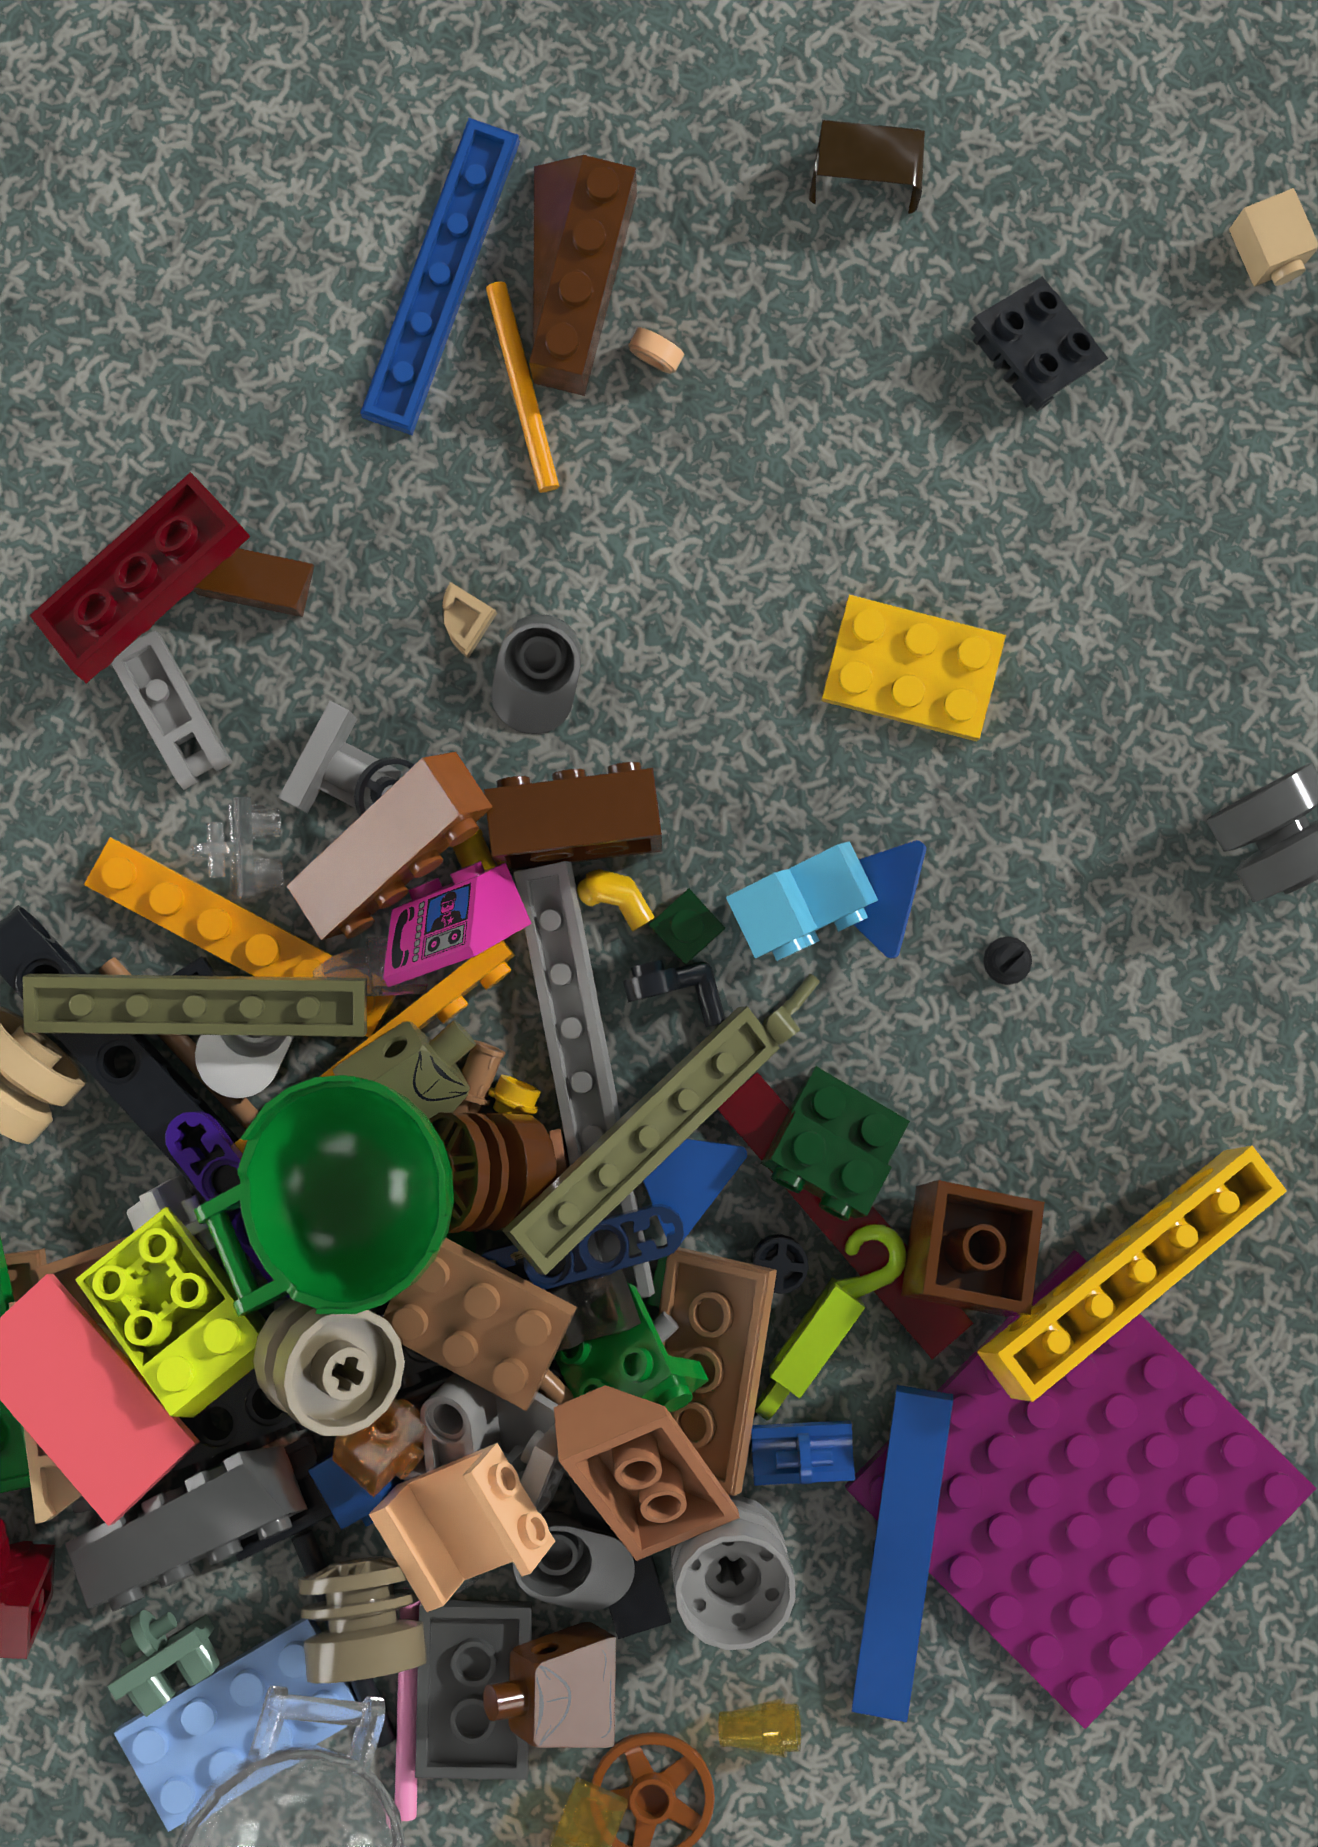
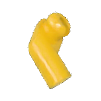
[577,869,655,932]

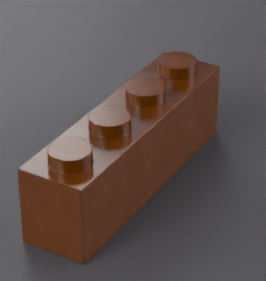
[529,155,637,396]

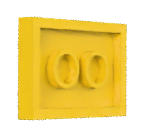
[821,594,1006,742]

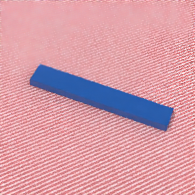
[360,118,520,435]
[852,1385,953,1722]

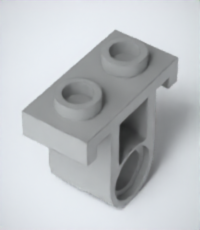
[401,1373,527,1480]

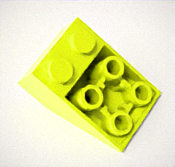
[75,1207,266,1418]

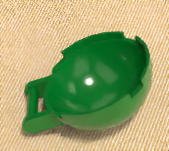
[194,1075,454,1317]

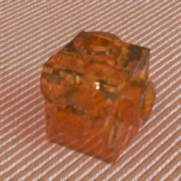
[332,1398,426,1498]

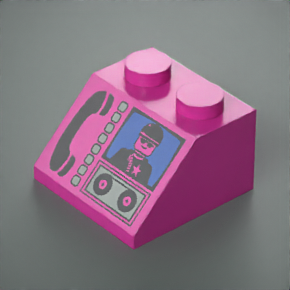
[383,861,532,987]

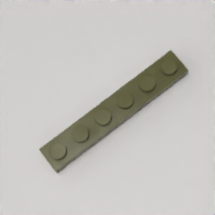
[23,974,367,1037]
[502,1006,780,1275]

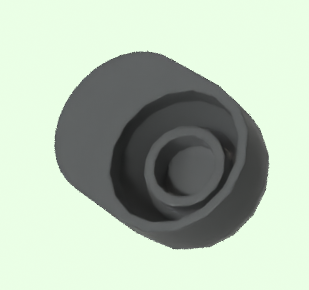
[491,614,581,734]
[511,1511,635,1611]

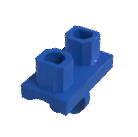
[751,1420,855,1486]

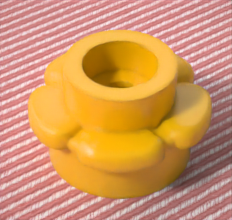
[488,1075,541,1114]

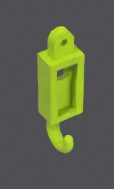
[755,1225,907,1421]

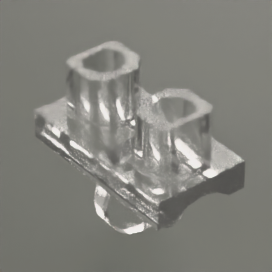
[191,797,284,901]

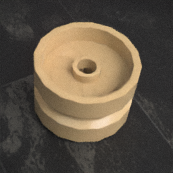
[0,1006,87,1144]

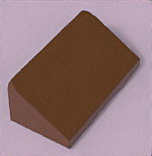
[193,548,314,617]

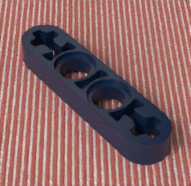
[479,1204,684,1290]

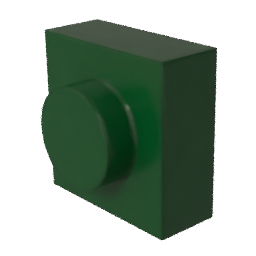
[649,888,725,965]

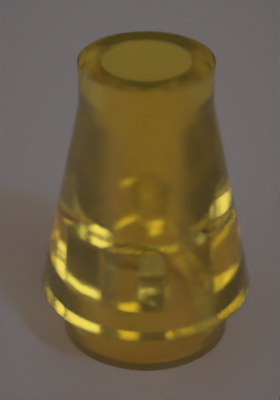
[718,1698,801,1758]

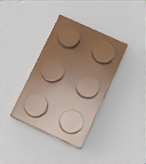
[382,1238,577,1411]

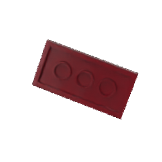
[29,472,251,684]

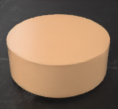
[628,327,684,374]

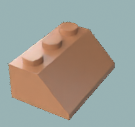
[553,1385,740,1561]

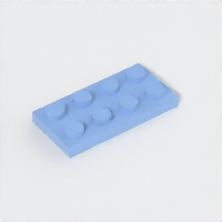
[114,1618,363,1832]

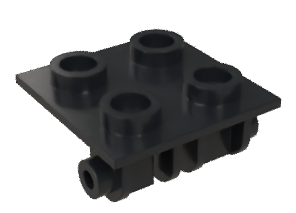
[971,276,1108,412]

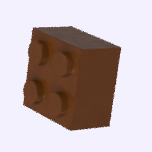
[901,1180,1045,1317]

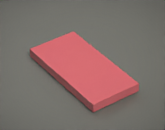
[0,1274,200,1526]

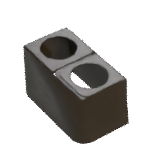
[809,120,925,214]

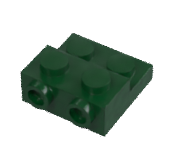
[760,1066,910,1221]

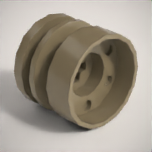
[298,1556,427,1683]

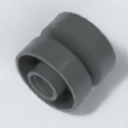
[1206,763,1318,902]

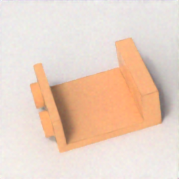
[369,1443,555,1612]

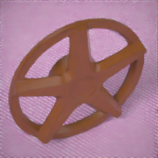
[590,1732,715,1847]

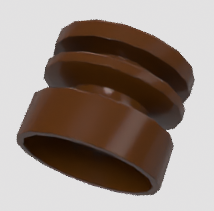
[429,1112,557,1233]

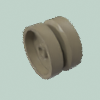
[253,1298,405,1436]

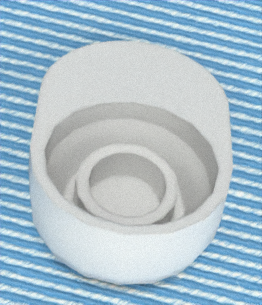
[195,1035,295,1098]

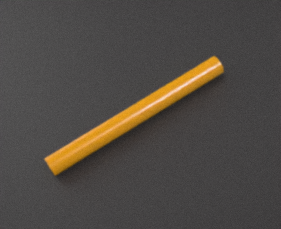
[486,281,559,493]

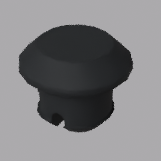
[983,936,1032,985]

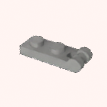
[111,630,232,790]

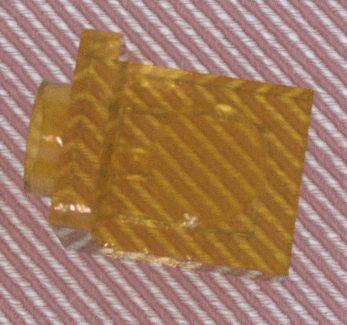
[549,1776,628,1847]

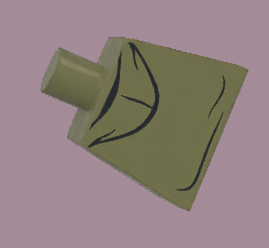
[333,1020,476,1118]

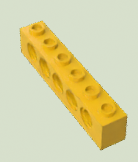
[977,1145,1287,1402]

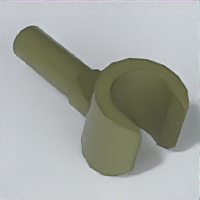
[762,974,820,1045]

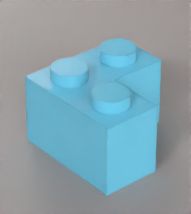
[726,841,878,961]

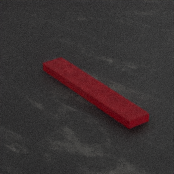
[718,1071,974,1360]

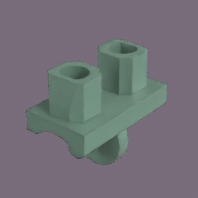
[107,1610,220,1717]

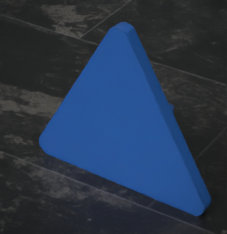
[854,840,926,959]
[643,1139,747,1243]

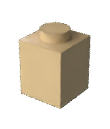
[1229,188,1318,287]

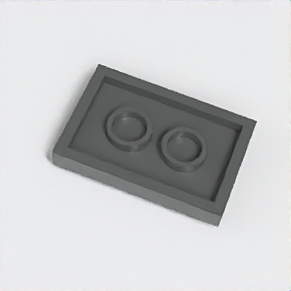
[415,1600,532,1780]

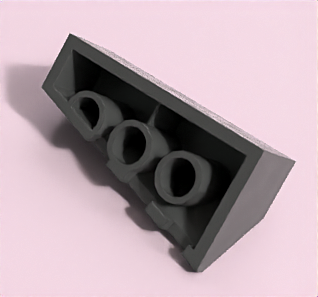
[65,1445,308,1612]

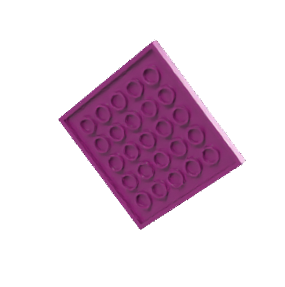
[845,1250,1317,1729]

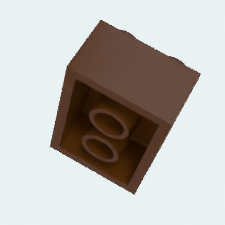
[484,762,662,871]

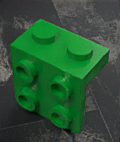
[554,1282,709,1412]

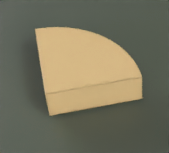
[443,582,497,658]

